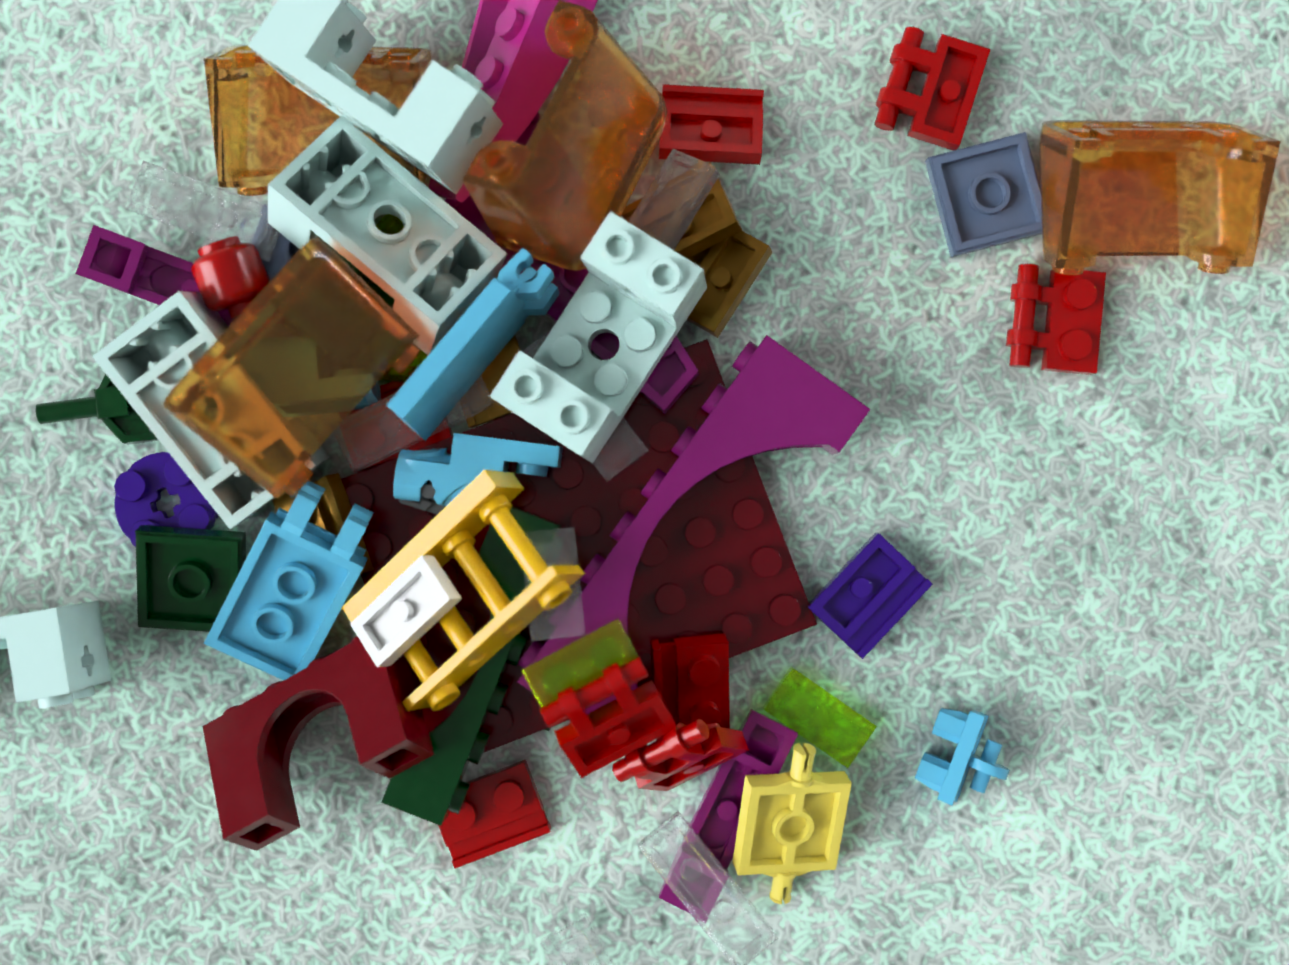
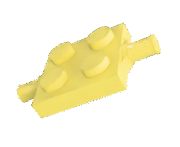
[732,743,852,904]

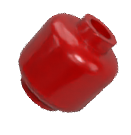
[191,236,271,319]

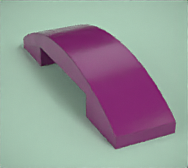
[75,225,290,336]
[659,709,798,921]

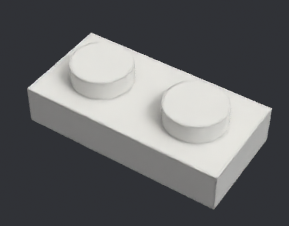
[350,555,462,667]

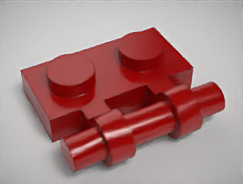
[874,27,991,151]
[1006,264,1106,375]
[540,656,677,778]
[612,719,749,791]

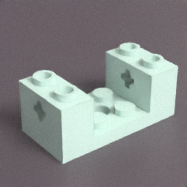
[248,0,503,194]
[268,115,507,355]
[489,211,707,464]
[92,291,330,529]
[0,601,111,709]

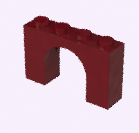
[203,636,434,851]

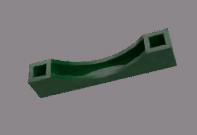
[381,506,566,826]

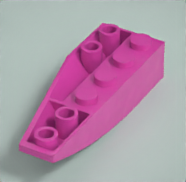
[428,0,598,203]

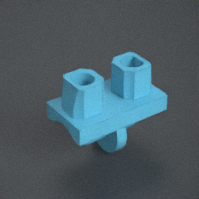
[915,708,1010,805]

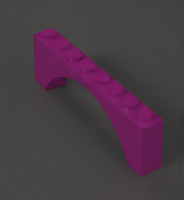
[518,335,870,713]

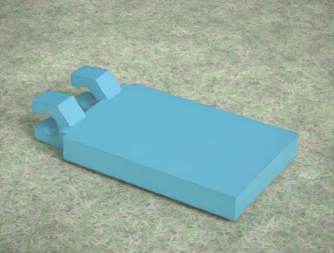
[386,248,560,441]
[204,479,374,681]

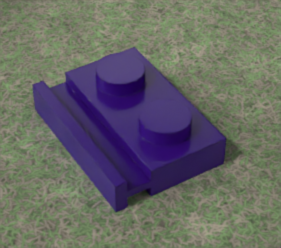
[807,533,933,659]

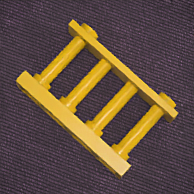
[342,469,584,711]

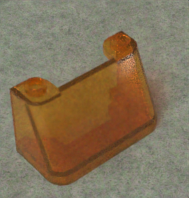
[462,0,668,271]
[204,45,432,196]
[1039,120,1281,275]
[163,237,421,500]

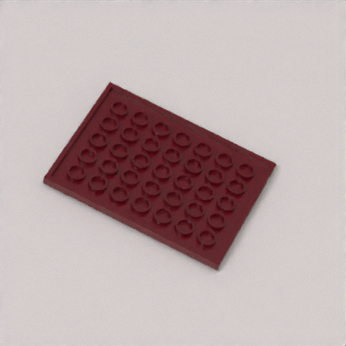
[341,339,817,753]

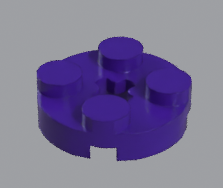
[114,452,219,547]

